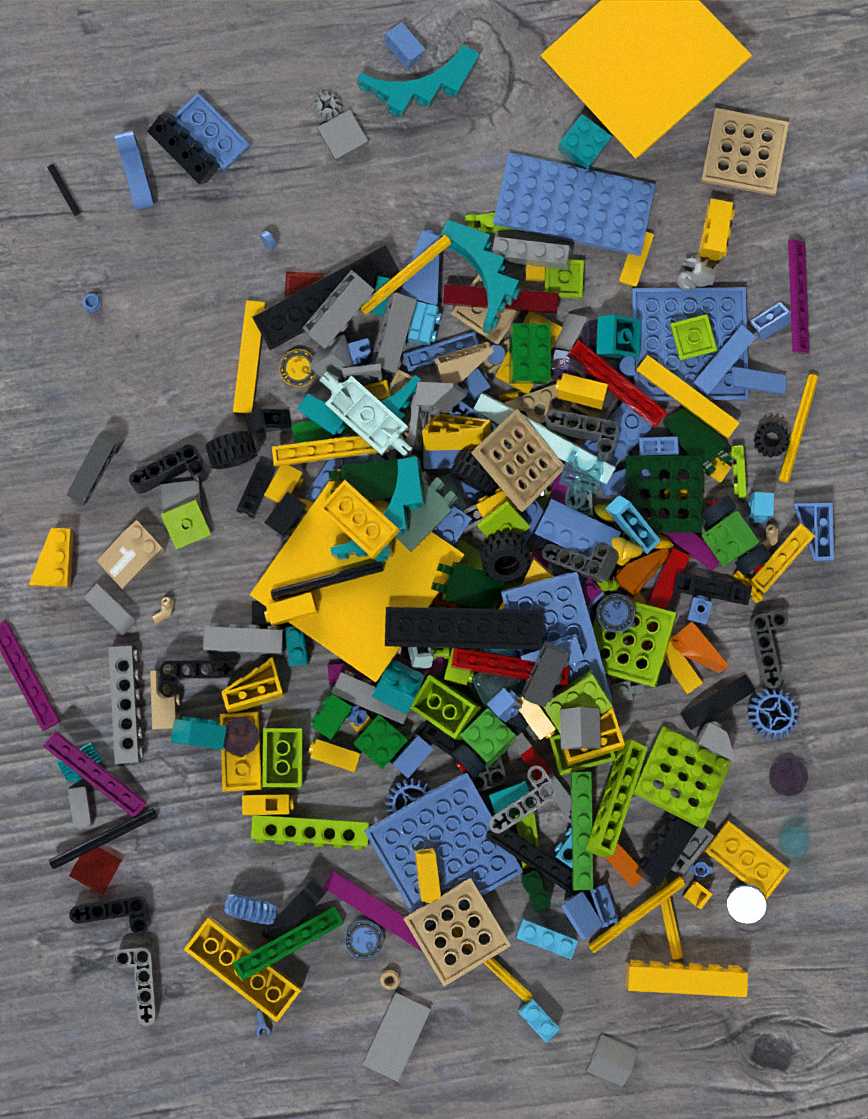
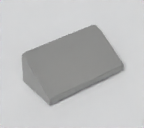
[68,786,93,828]

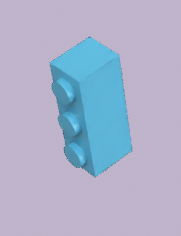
[605,495,661,554]
[515,918,578,960]

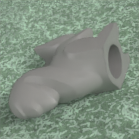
[677,256,719,291]

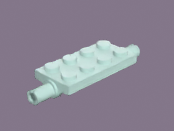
[320,372,413,457]

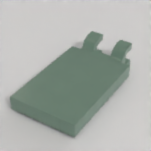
[395,477,458,552]

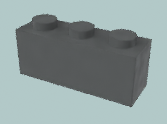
[521,641,570,708]

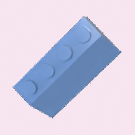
[535,499,621,557]

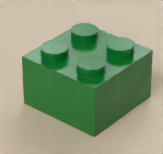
[311,694,353,740]
[353,715,408,769]

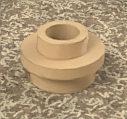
[380,970,400,990]

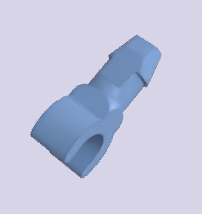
[257,1010,271,1037]

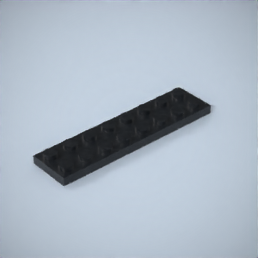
[251,244,400,350]
[385,607,543,650]

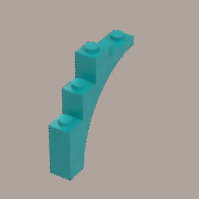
[357,45,479,118]
[441,220,521,334]
[297,375,422,438]
[330,457,426,562]

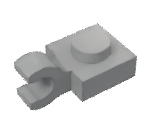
[611,681,646,703]

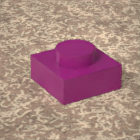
[581,578,602,605]

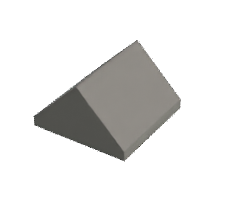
[553,313,597,352]
[309,335,354,381]
[560,707,601,750]
[586,1034,637,1087]

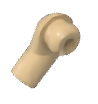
[758,524,778,550]
[152,597,174,624]

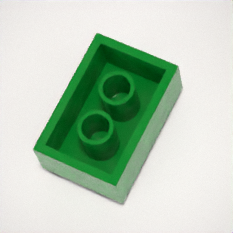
[509,323,551,384]

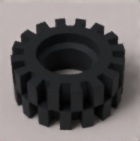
[754,422,790,458]

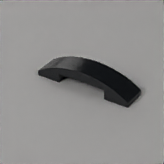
[673,572,752,605]
[680,674,756,730]

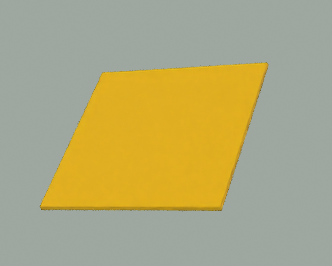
[540,0,752,159]
[250,469,465,682]

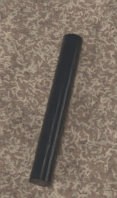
[47,164,81,216]

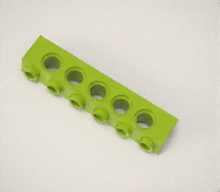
[586,740,647,858]
[251,815,370,850]

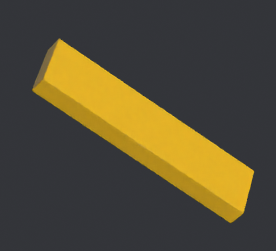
[751,523,816,594]

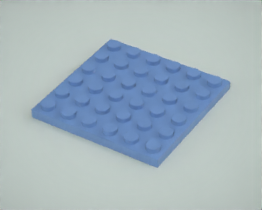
[632,287,749,402]
[364,772,523,928]

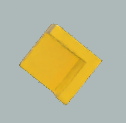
[683,881,713,910]

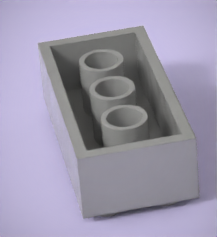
[303,270,374,348]
[203,623,285,655]

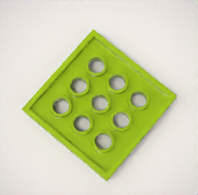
[592,594,677,688]
[633,726,732,829]

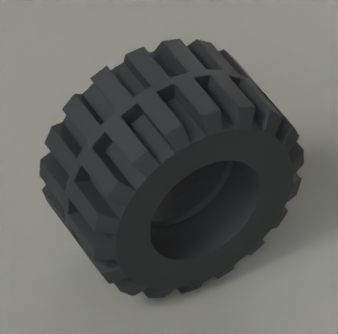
[205,431,258,469]
[450,449,498,494]
[480,531,531,583]

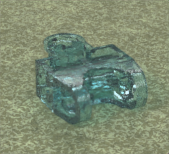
[559,450,604,510]

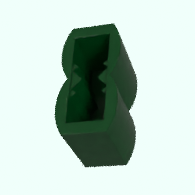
[521,869,551,912]

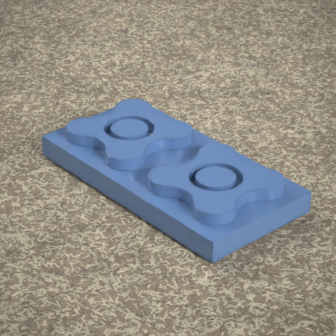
[174,92,251,172]
[581,402,653,466]

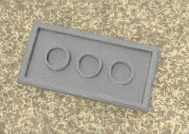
[362,992,431,1082]

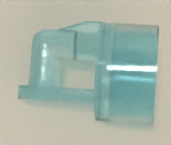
[778,827,810,857]

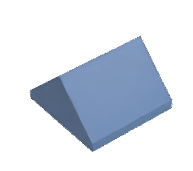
[561,891,603,940]

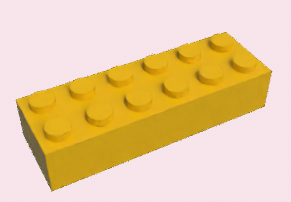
[183,916,302,1022]
[624,960,748,997]

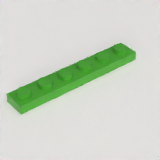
[571,771,593,890]

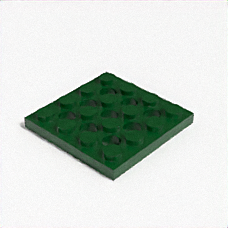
[625,456,703,533]

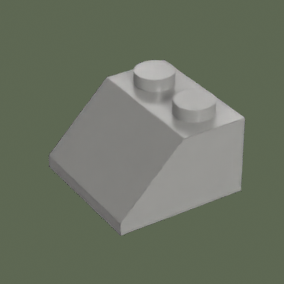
[415,382,467,416]
[695,721,735,762]

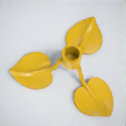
[593,504,674,566]

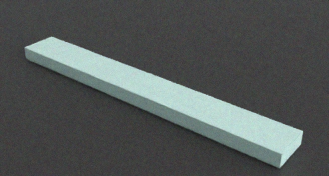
[473,392,616,484]

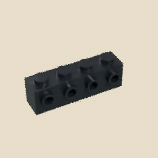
[147,113,220,184]
[635,813,698,886]

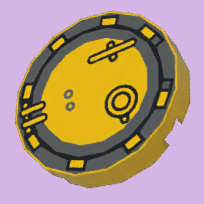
[280,349,317,388]

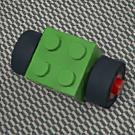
[701,495,771,575]
[451,708,529,778]

